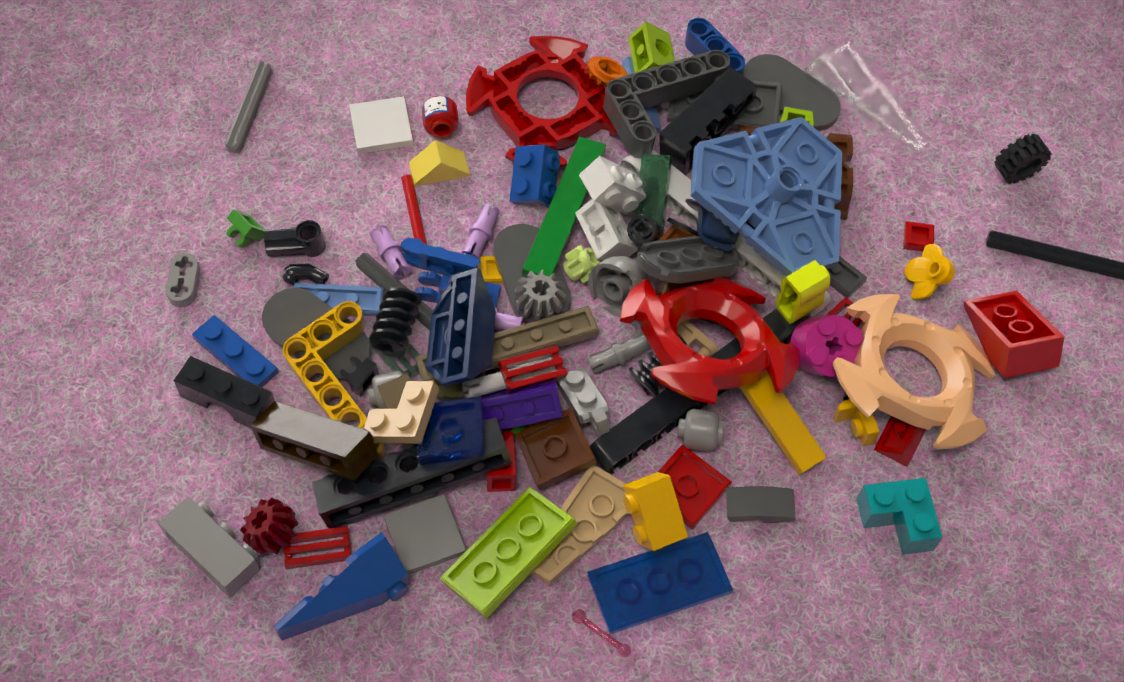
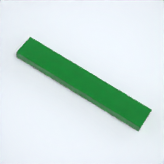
[522,136,606,276]

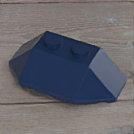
[426,268,496,386]

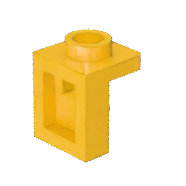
[833,399,880,446]

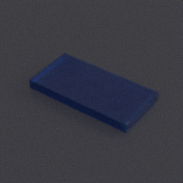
[587,532,733,635]

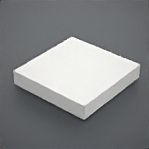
[349,96,413,154]

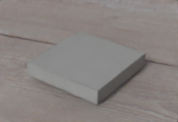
[383,494,466,575]

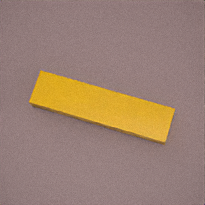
[740,371,827,475]

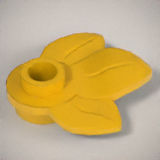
[904,244,955,300]

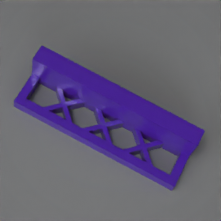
[432,380,563,438]

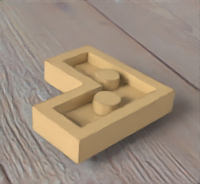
[364,381,439,443]

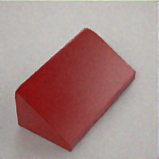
[874,416,926,467]

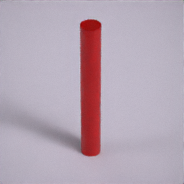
[401,174,427,245]

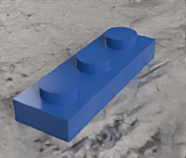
[192,315,279,387]

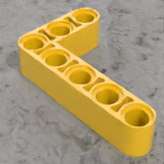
[283,301,386,460]

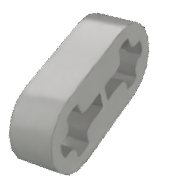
[166,253,200,307]

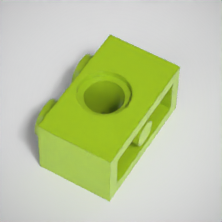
[628,21,675,73]

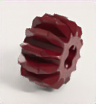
[240,497,299,556]

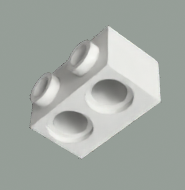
[575,199,638,261]

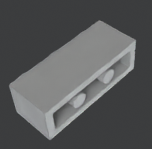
[158,496,260,598]

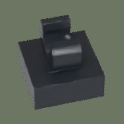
[340,356,379,397]

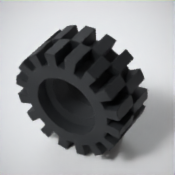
[994,134,1052,184]

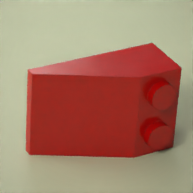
[963,291,1065,378]

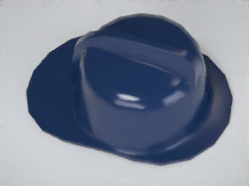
[685,199,751,251]

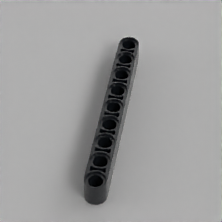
[590,308,808,475]

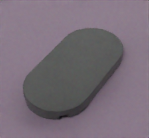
[743,54,841,131]
[493,224,571,323]
[636,236,740,283]
[262,288,370,381]

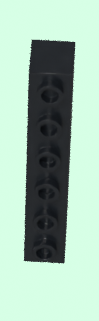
[312,417,513,529]

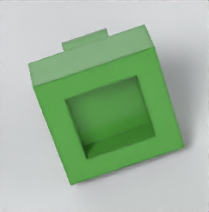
[226,209,265,247]

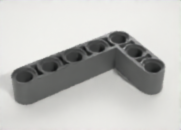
[603,50,730,159]

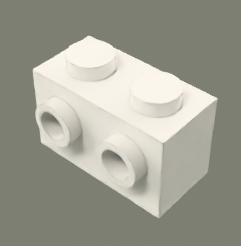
[579,156,647,215]

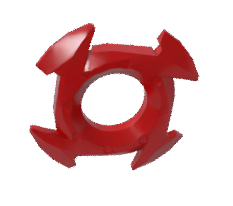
[466,35,619,167]
[619,277,800,405]

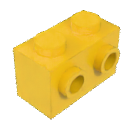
[623,472,688,551]

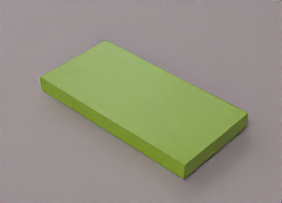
[440,487,577,619]

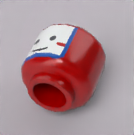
[422,96,459,138]

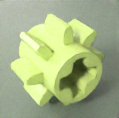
[564,245,600,284]

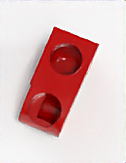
[487,431,516,492]

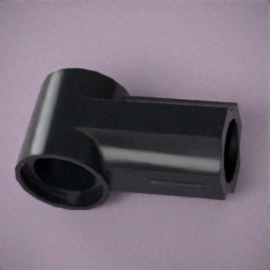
[264,220,326,257]

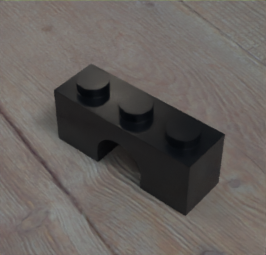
[173,356,275,428]

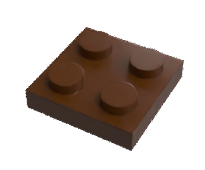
[514,408,597,490]

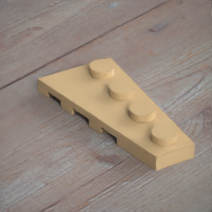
[530,465,629,586]

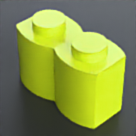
[776,260,830,324]

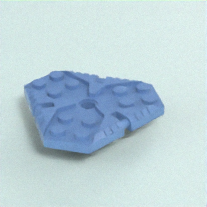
[690,117,842,276]

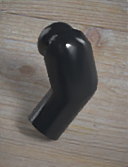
[282,263,329,285]

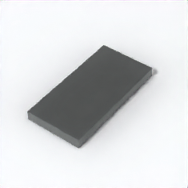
[667,80,783,130]

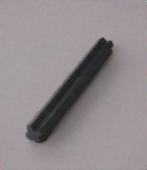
[986,230,1124,280]

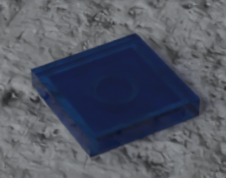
[417,396,484,465]

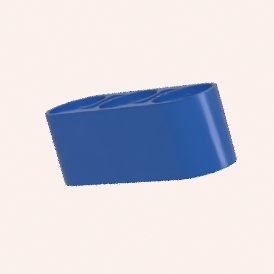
[685,18,745,75]

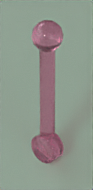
[572,609,631,657]

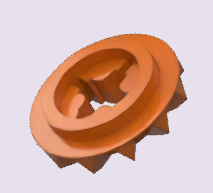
[586,56,628,88]

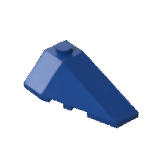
[274,532,410,641]

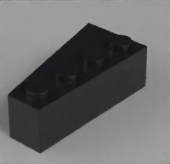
[659,67,757,176]

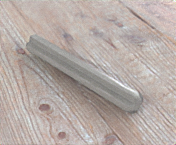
[225,61,272,153]

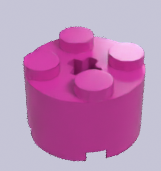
[790,315,863,377]

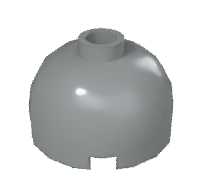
[588,256,648,317]

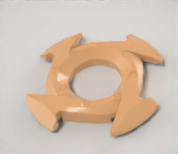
[833,294,996,450]

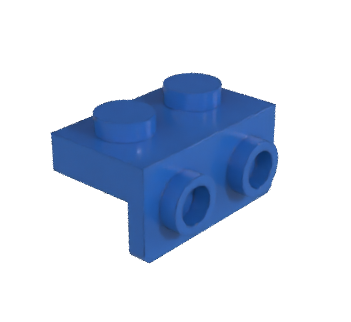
[509,144,560,207]

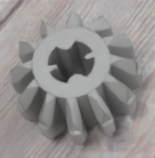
[514,269,566,321]

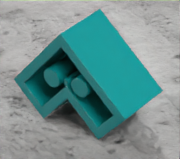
[856,478,943,555]

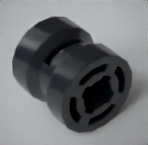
[627,215,662,246]

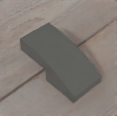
[726,486,796,523]

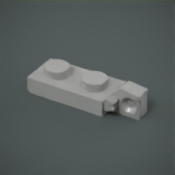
[556,367,610,436]

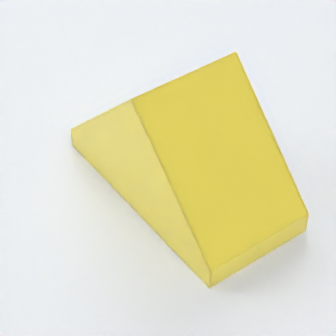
[409,140,470,187]

